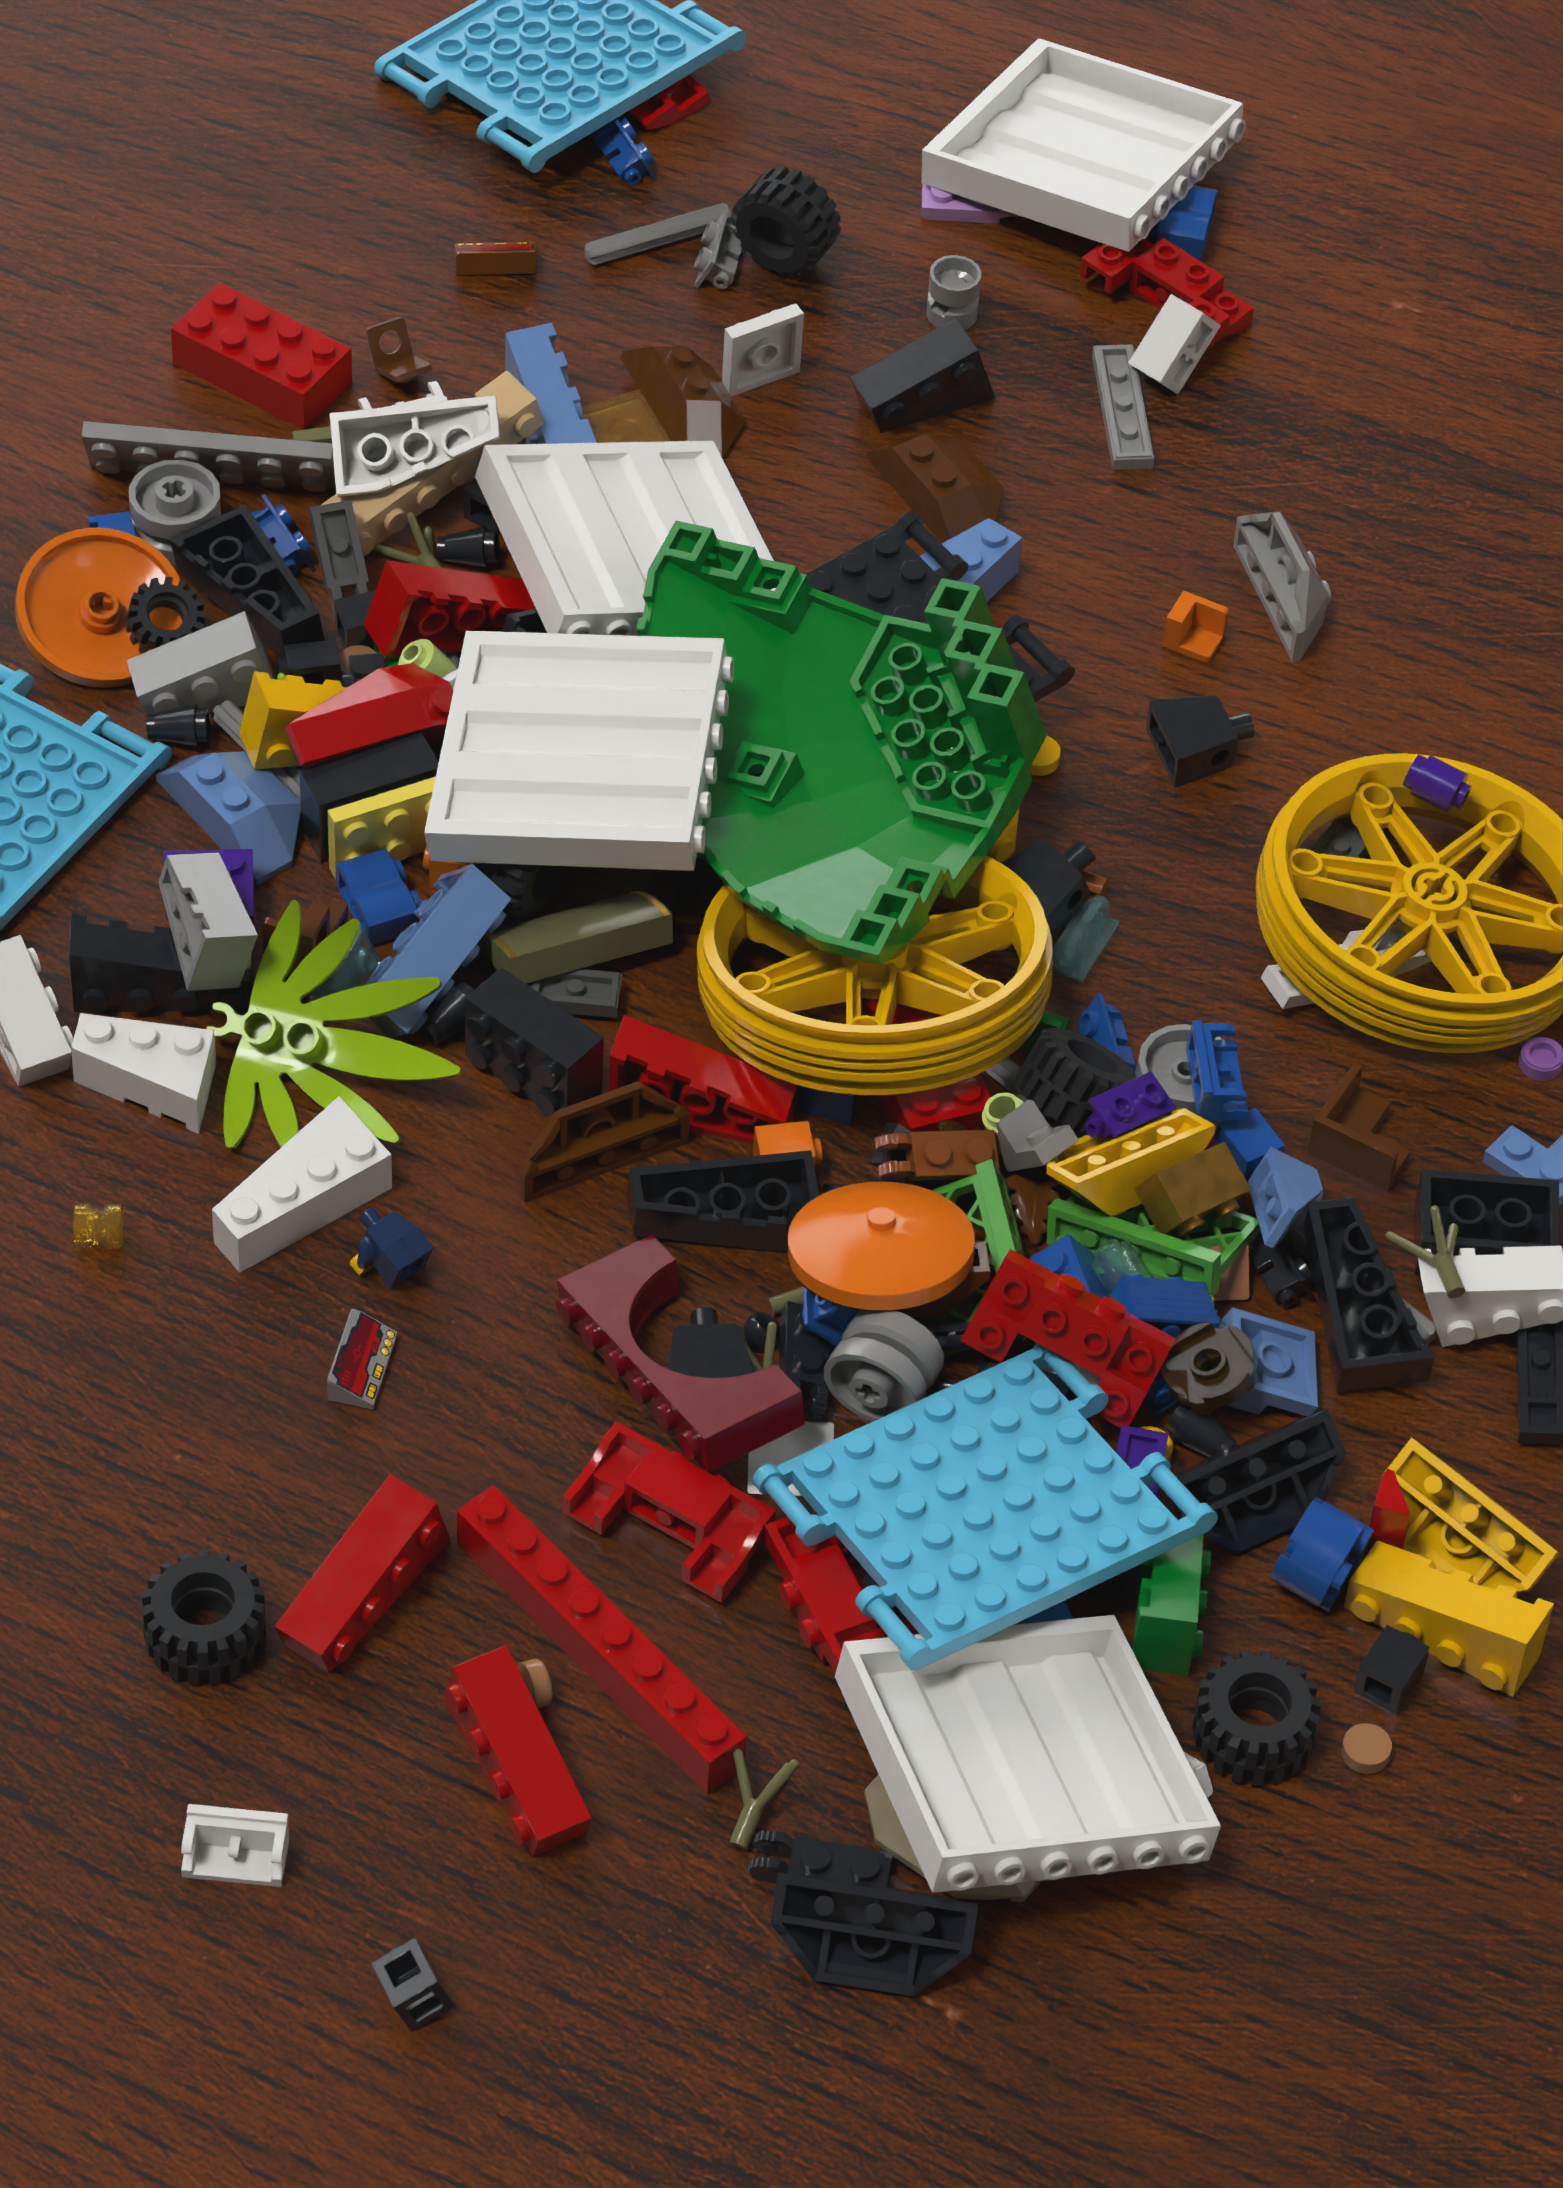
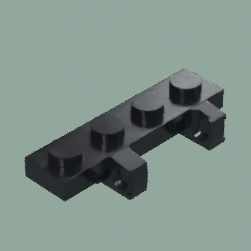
[1516,1320,1563,1445]

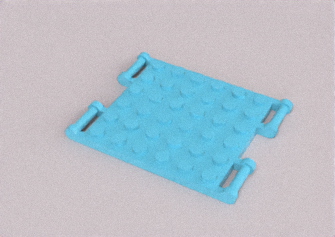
[374,0,747,173]
[0,664,172,931]
[752,1343,1218,1671]

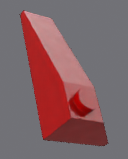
[285,663,453,766]

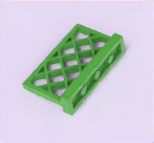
[922,1159,1025,1358]
[1047,1194,1261,1297]

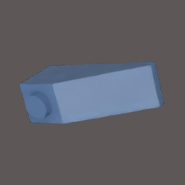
[1247,1146,1323,1248]

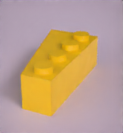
[1344,1540,1554,1697]

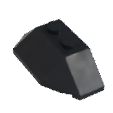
[1171,1410,1346,1554]
[770,1872,979,1996]

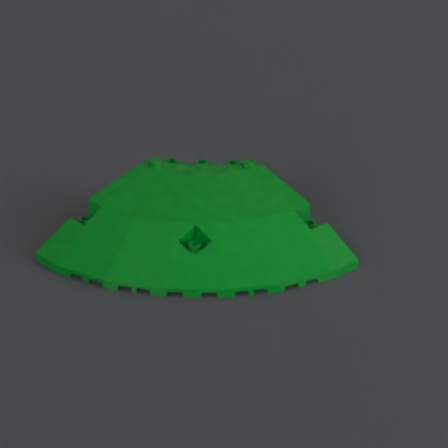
[636,520,1046,966]

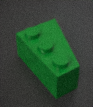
[1132,1534,1211,1676]

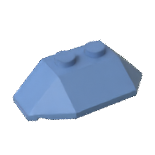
[156,751,301,886]

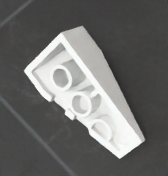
[329,395,500,497]

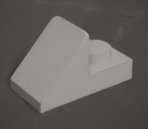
[997,1100,1078,1172]

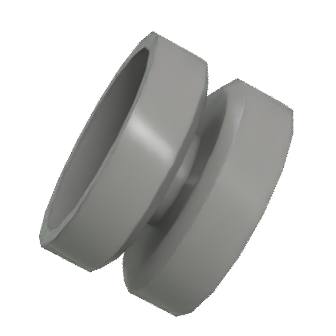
[129,459,221,566]
[1135,1024,1223,1130]
[824,1309,944,1422]

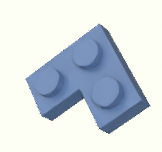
[1483,1125,1563,1206]

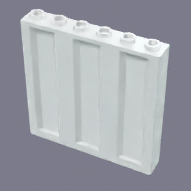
[922,38,1246,252]
[475,441,776,636]
[424,631,734,871]
[835,1615,1221,1893]

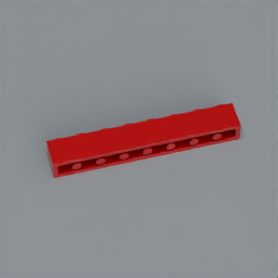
[457,1485,747,1795]

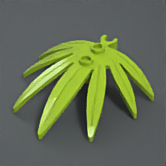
[206,900,462,1150]

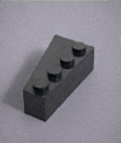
[627,1150,820,1253]

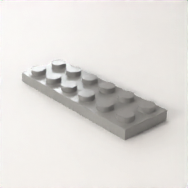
[81,421,336,492]

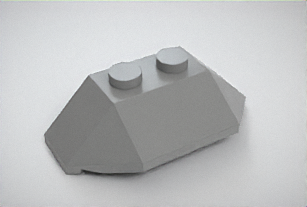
[1233,511,1331,662]

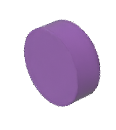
[1519,1037,1563,1081]

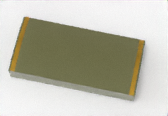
[477,891,673,984]

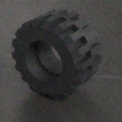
[731,167,841,277]
[473,863,571,922]
[1015,1028,1137,1135]
[142,1551,266,1685]
[1193,1650,1321,1786]

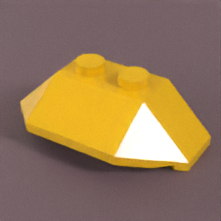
[1047,1108,1215,1217]
[1382,1437,1559,1593]

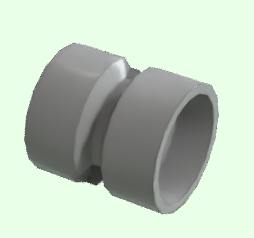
[926,255,982,330]

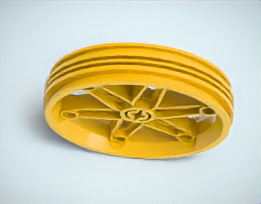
[1256,753,1563,1053]
[697,855,1053,1095]

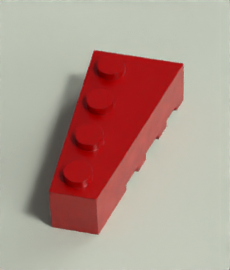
[275,1474,451,1673]

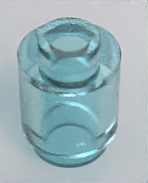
[1091,1239,1154,1295]

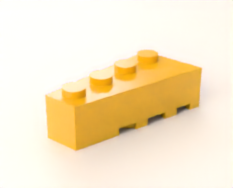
[239,671,347,770]

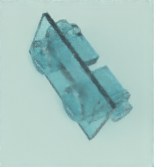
[1052,895,1120,983]
[309,929,381,1024]

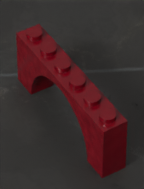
[556,1234,805,1473]

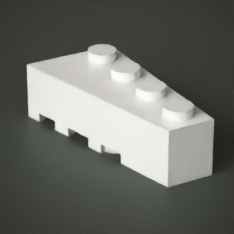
[212,1096,392,1273]

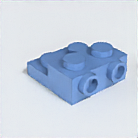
[1210,1307,1318,1417]

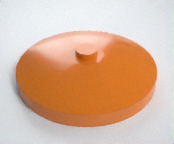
[15,528,182,688]
[788,1181,975,1310]

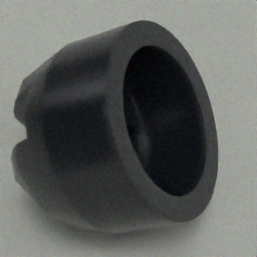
[742,1312,780,1353]

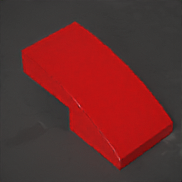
[627,75,711,131]

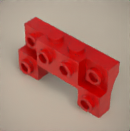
[1080,238,1254,352]
[960,1249,1176,1428]
[562,1421,776,1603]
[763,1515,915,1674]

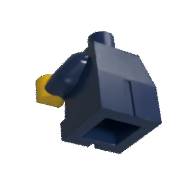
[350,1207,434,1290]

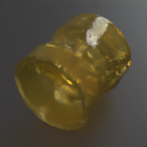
[73,1203,123,1250]

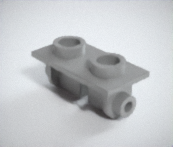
[694,209,742,289]

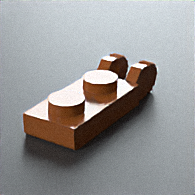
[875,1130,1000,1181]

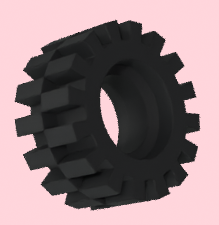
[126,576,206,653]

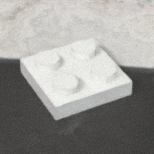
[722,303,804,397]

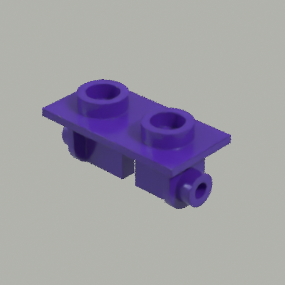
[1085,1071,1177,1139]

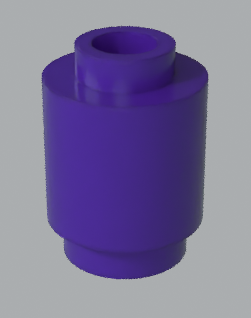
[1403,755,1472,813]

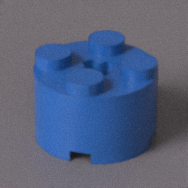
[1269,1497,1375,1612]

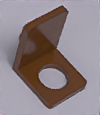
[366,317,432,383]

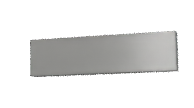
[1092,344,1154,470]

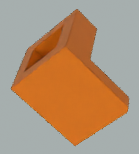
[1163,591,1229,663]

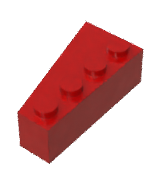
[363,560,536,659]
[609,1015,798,1144]
[443,1645,592,1857]

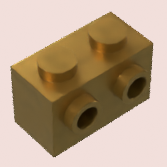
[1135,1142,1251,1236]

